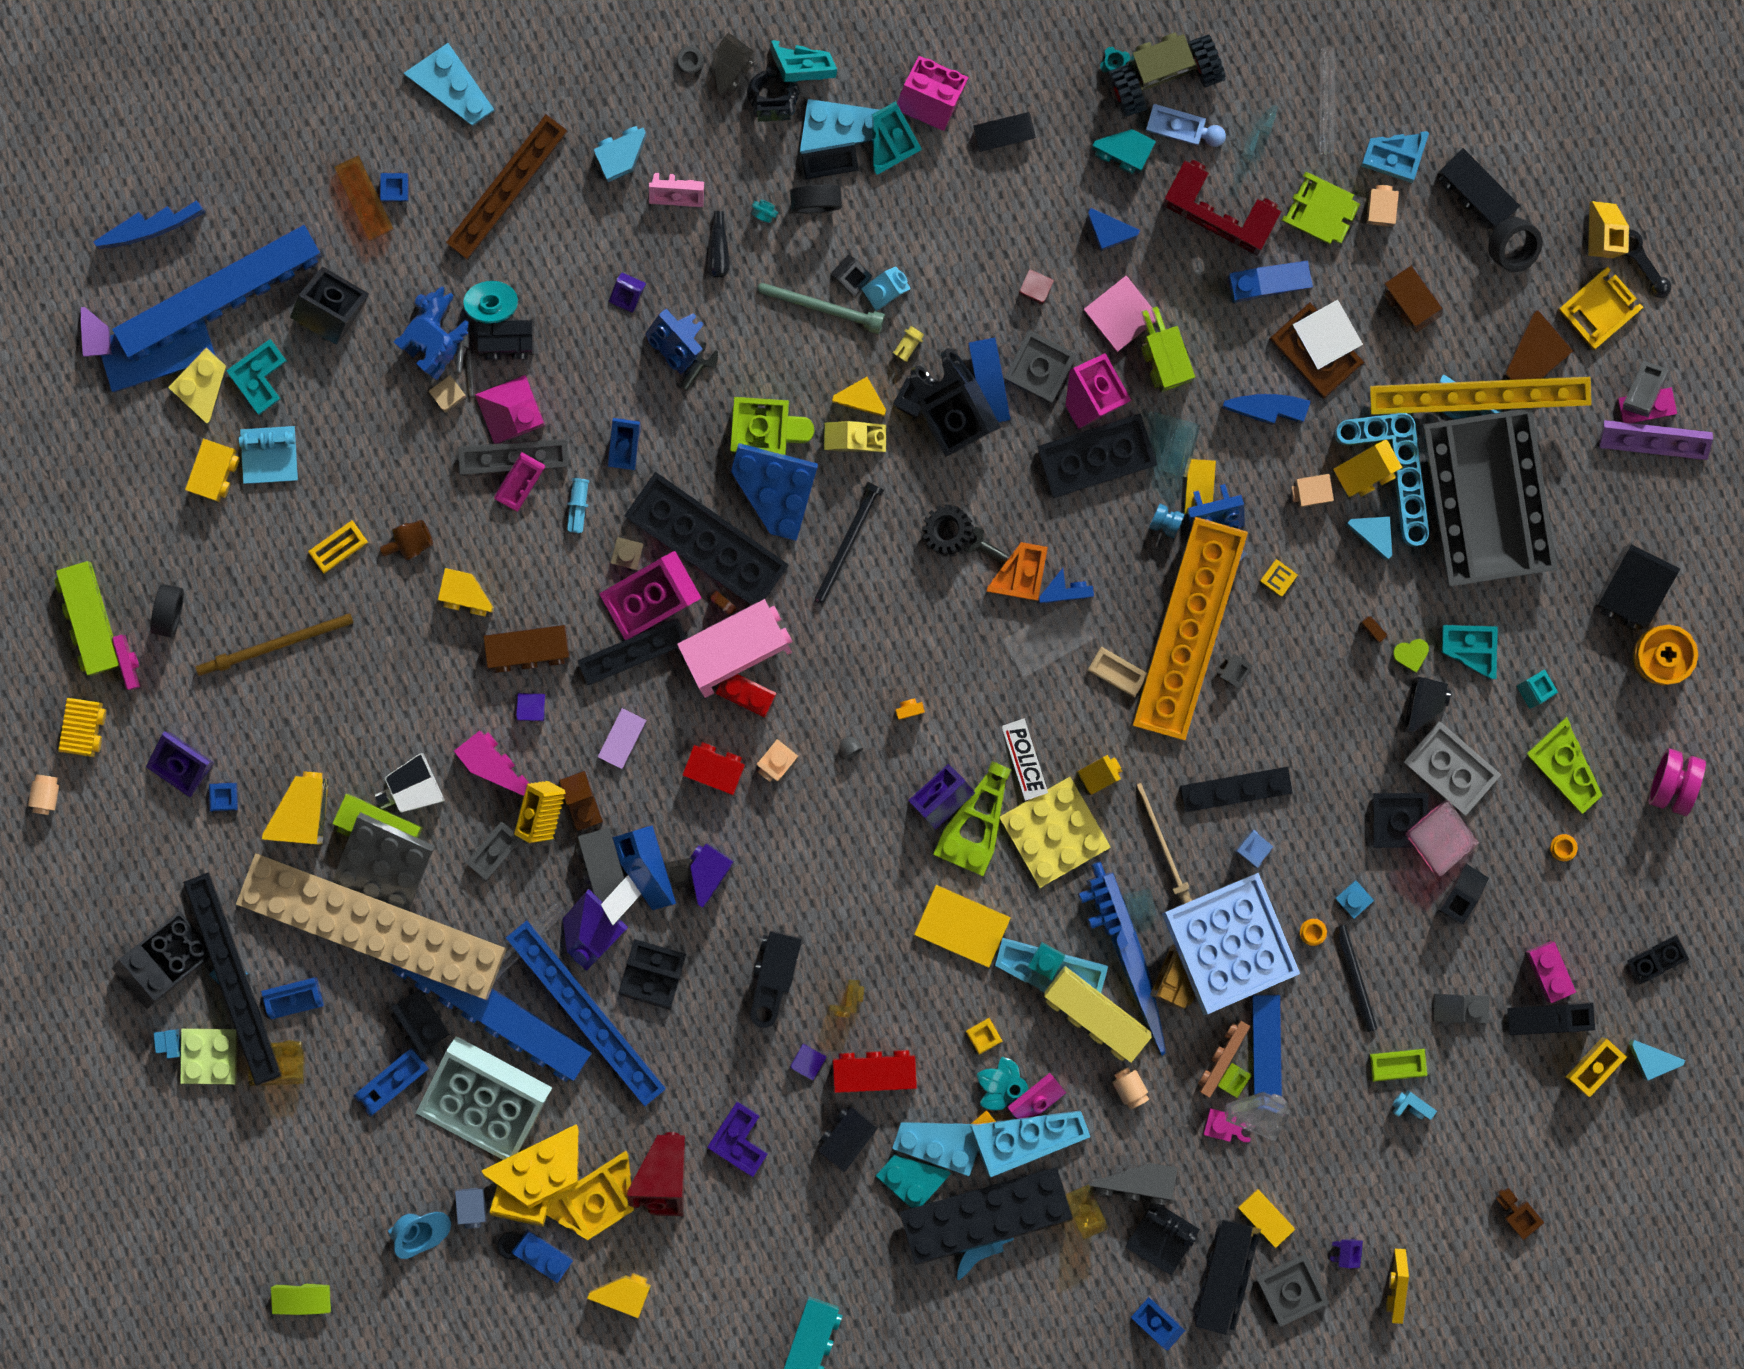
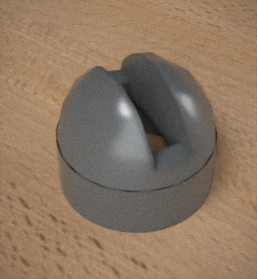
[839,737,863,760]

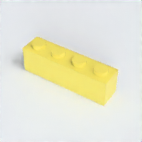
[1045,966,1152,1063]

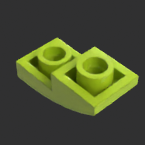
[271,1284,331,1315]

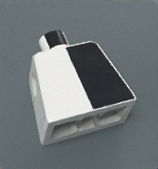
[375,753,445,813]

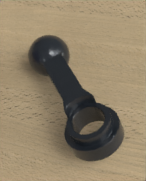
[1623,229,1672,298]

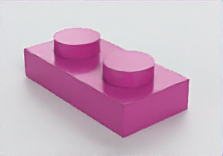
[1617,387,1677,423]

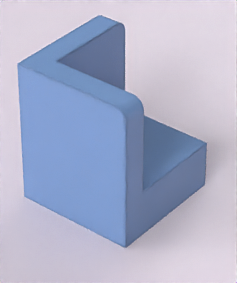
[1235,830,1273,868]

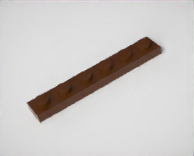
[446,114,568,260]

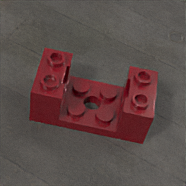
[1162,160,1282,256]

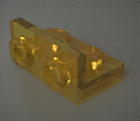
[248,1040,305,1086]

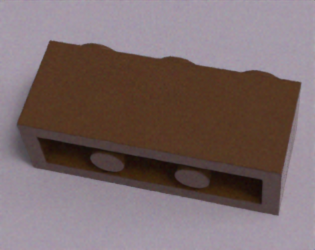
[483,625,570,673]

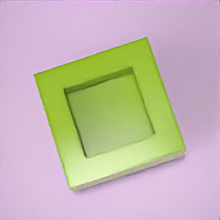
[1218,1063,1251,1098]

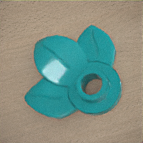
[977,1057,1029,1110]

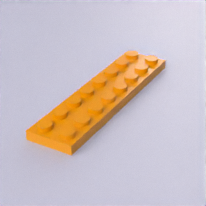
[1133,517,1248,740]

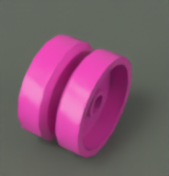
[1649,748,1706,816]

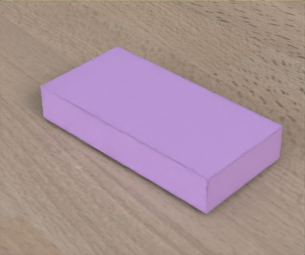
[598,708,647,769]

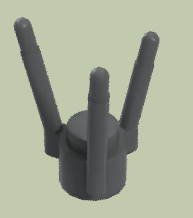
[429,329,474,397]

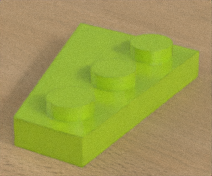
[1526,717,1603,814]

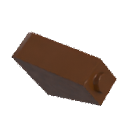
[1503,310,1573,380]

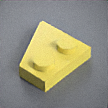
[168,347,226,423]

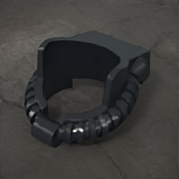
[747,67,799,122]

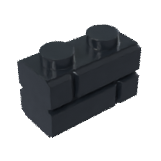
[477,320,534,361]

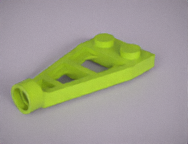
[933,761,1011,876]

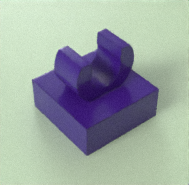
[1330,1239,1363,1268]

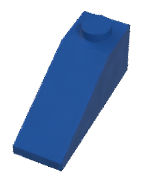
[1228,261,1313,303]

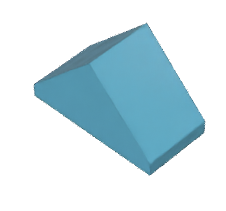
[1345,517,1392,560]
[1629,1039,1685,1081]

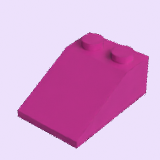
[599,551,701,640]

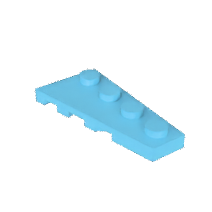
[995,938,1108,993]
[970,1111,1091,1177]

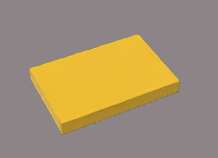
[914,885,1011,967]

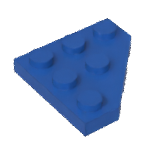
[731,443,818,541]

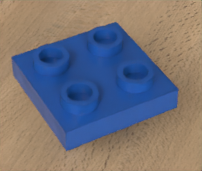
[644,309,703,374]
[1188,484,1245,531]

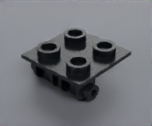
[1125,1205,1200,1276]

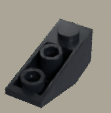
[1507,1002,1595,1035]

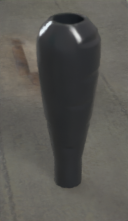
[708,211,730,277]

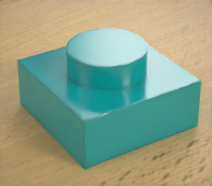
[1028,942,1065,980]

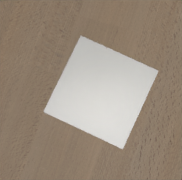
[1293,300,1363,369]

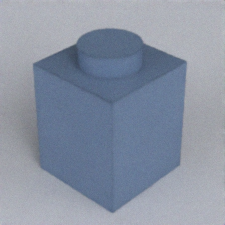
[455,1187,487,1229]

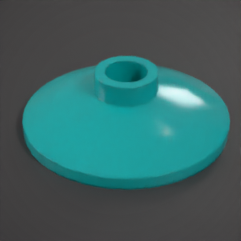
[463,281,518,324]

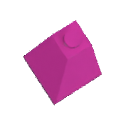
[1065,353,1132,429]
[475,375,546,444]

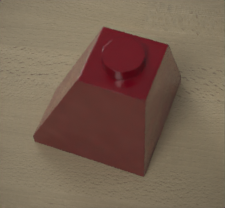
[627,1132,686,1216]

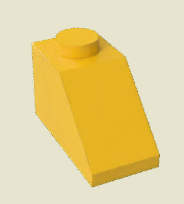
[587,1273,651,1318]

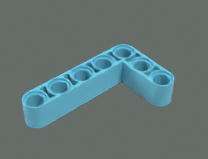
[1334,413,1429,547]

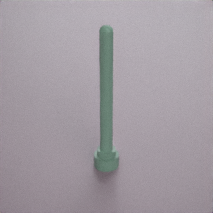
[757,283,885,335]

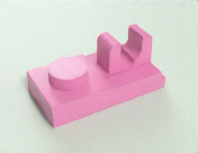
[649,173,704,207]

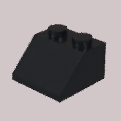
[290,266,369,345]
[818,1106,878,1172]

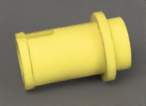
[893,326,924,362]

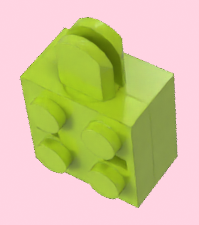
[1141,306,1195,393]
[731,397,815,455]

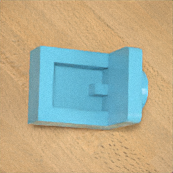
[861,267,910,311]

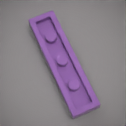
[1599,420,1713,460]

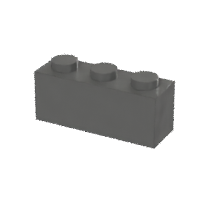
[575,827,633,907]

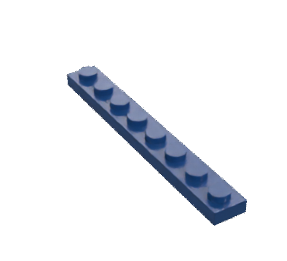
[506,920,666,1106]

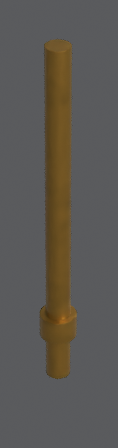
[195,613,354,676]

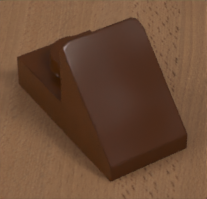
[559,771,603,831]

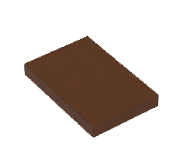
[1269,302,1365,399]

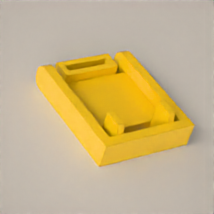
[1558,266,1643,350]

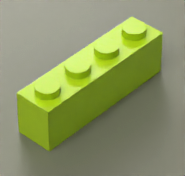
[54,561,120,676]

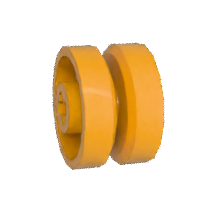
[1633,624,1698,686]

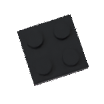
[1373,793,1429,848]

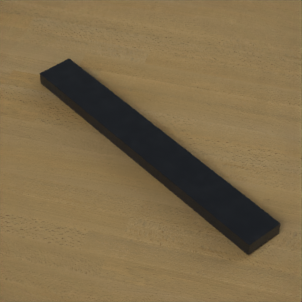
[183,872,283,1086]

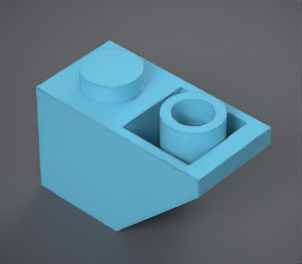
[594,126,647,182]

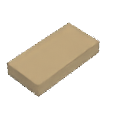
[1088,647,1148,698]

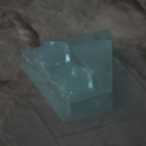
[1149,411,1201,477]

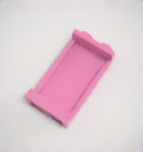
[677,599,793,698]

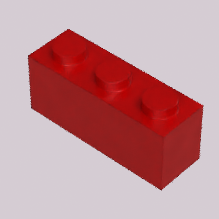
[833,1050,917,1093]

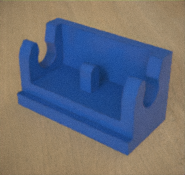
[261,977,324,1019]

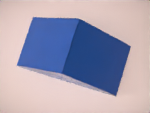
[1087,208,1140,251]

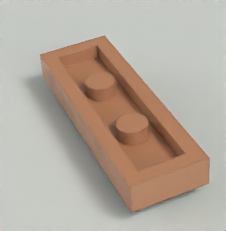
[1198,1020,1250,1097]

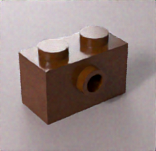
[1383,265,1443,334]

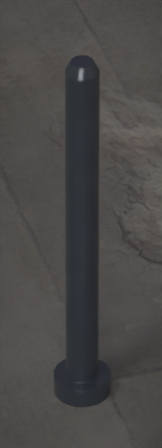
[815,482,884,605]

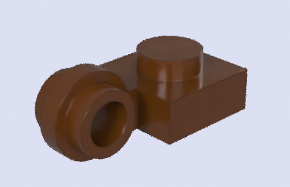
[1495,1188,1544,1240]

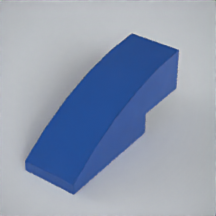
[968,337,1011,422]
[1221,394,1311,425]

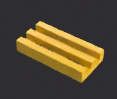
[308,520,369,574]

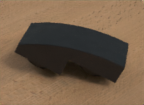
[973,112,1036,152]
[1627,934,1690,985]

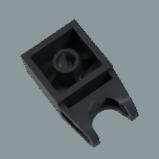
[910,348,1001,457]
[751,930,803,1028]

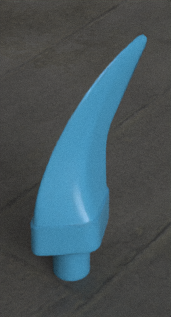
[957,1238,1014,1280]

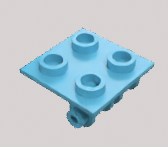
[239,426,298,484]

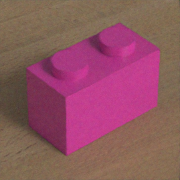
[1526,941,1576,1003]

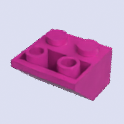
[897,56,969,131]

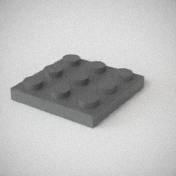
[332,812,435,911]

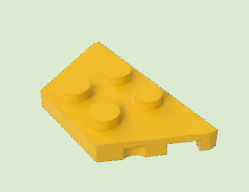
[482,1124,579,1209]
[547,1150,634,1240]

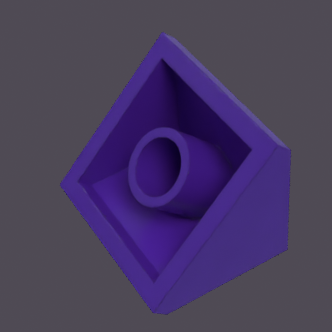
[146,731,214,797]
[908,764,975,830]

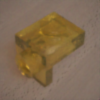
[829,979,865,1018]

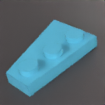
[403,43,495,126]
[800,99,879,154]
[892,1122,979,1176]

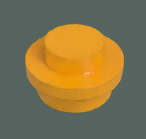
[1550,834,1578,861]
[1299,919,1327,946]

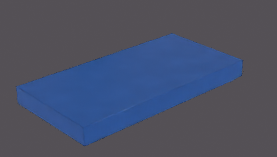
[101,321,216,393]

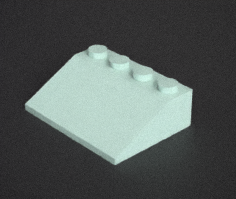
[416,1036,552,1160]

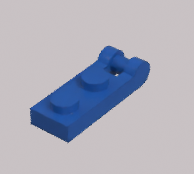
[353,1048,429,1117]

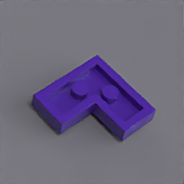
[707,1101,768,1177]

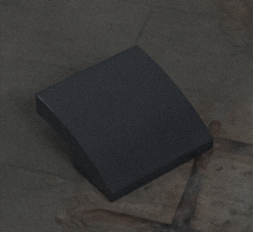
[618,939,687,1010]

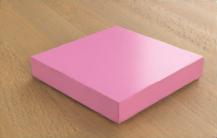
[1084,275,1155,352]

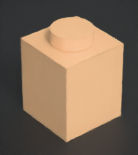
[1366,185,1399,227]
[1291,474,1334,508]

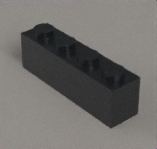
[1195,1220,1261,1335]

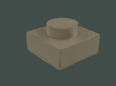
[611,537,644,570]

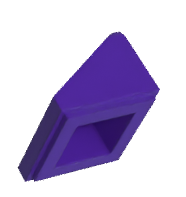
[608,273,646,313]
[516,693,545,721]
[789,1043,827,1080]

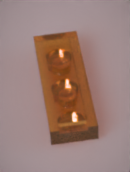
[334,155,394,241]

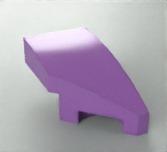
[81,307,112,357]

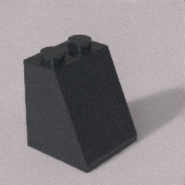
[1595,544,1681,632]

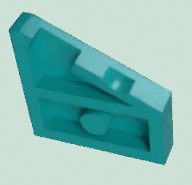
[770,40,838,82]
[872,101,922,175]
[1441,625,1498,679]
[876,1155,952,1208]

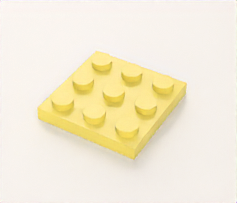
[1000,777,1111,888]

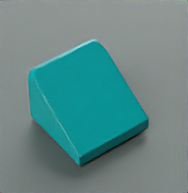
[1516,669,1558,709]

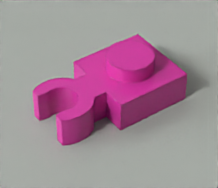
[1203,1108,1254,1142]

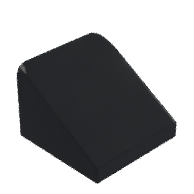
[831,254,872,296]

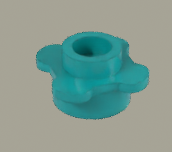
[1100,47,1131,73]
[751,199,778,223]

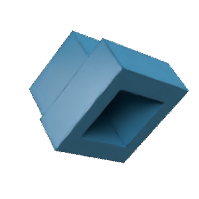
[154,1029,181,1058]

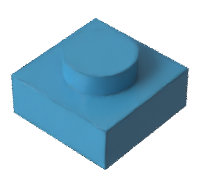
[1335,880,1374,919]

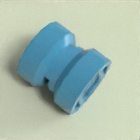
[1149,503,1185,539]

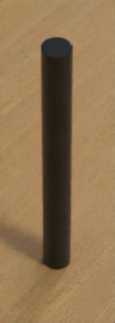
[1336,924,1378,1032]

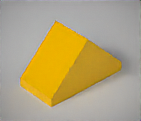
[832,377,886,417]

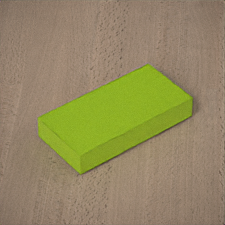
[1370,1049,1427,1082]

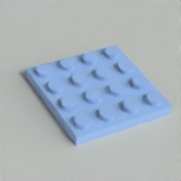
[1162,873,1300,1015]

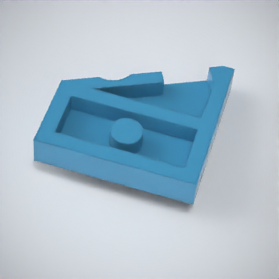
[1361,131,1429,183]

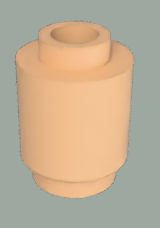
[28,774,59,815]
[1112,1067,1149,1110]

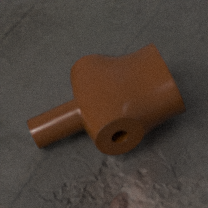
[380,520,433,560]

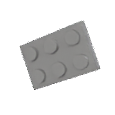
[1403,721,1501,816]

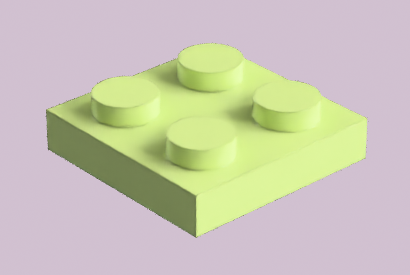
[180,1028,237,1084]

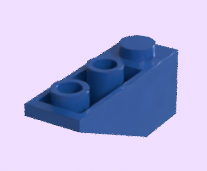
[612,825,676,910]

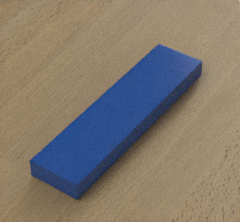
[1252,995,1282,1105]

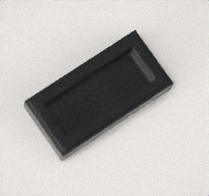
[801,142,859,180]

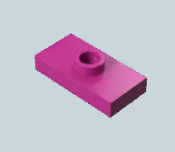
[494,452,545,512]
[112,634,141,690]
[1008,1073,1066,1119]

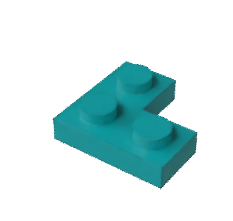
[226,339,288,415]

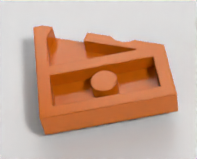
[986,542,1048,601]

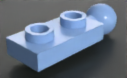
[1146,104,1226,147]

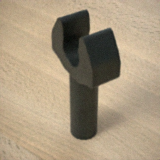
[679,342,718,391]
[963,527,1009,565]

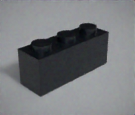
[1437,148,1520,230]

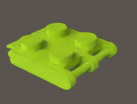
[1281,172,1360,245]

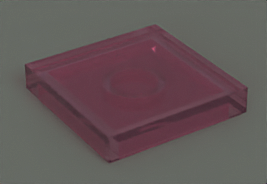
[1406,800,1479,877]

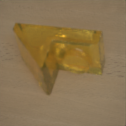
[1065,1184,1109,1240]

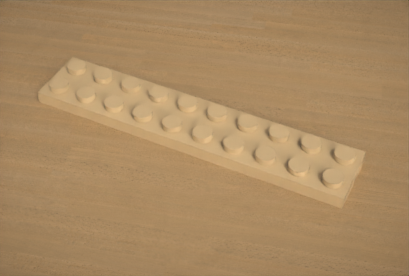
[236,853,507,1000]

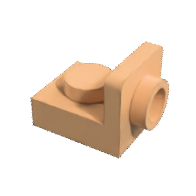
[757,739,798,782]

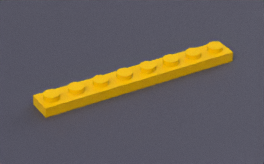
[1370,377,1591,415]

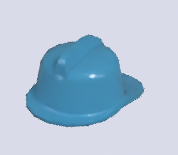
[388,1212,451,1259]

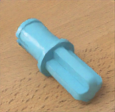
[567,478,589,533]

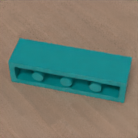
[784,1296,843,1369]

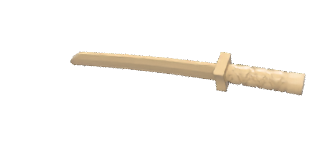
[1137,783,1192,905]

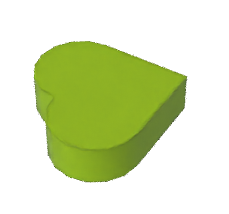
[1393,639,1429,673]

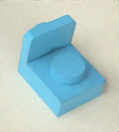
[1392,1090,1437,1120]

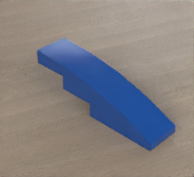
[93,200,206,249]

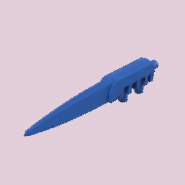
[1078,861,1166,1056]

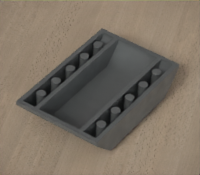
[1423,408,1558,587]

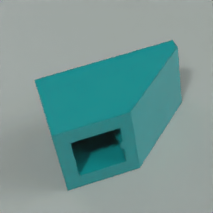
[1092,129,1156,175]

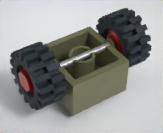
[1109,33,1226,117]

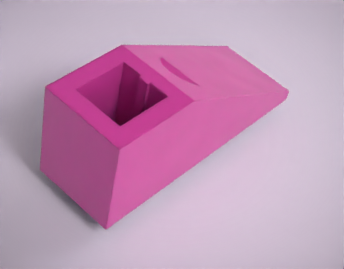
[454,731,530,796]

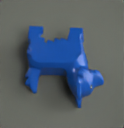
[394,287,469,380]

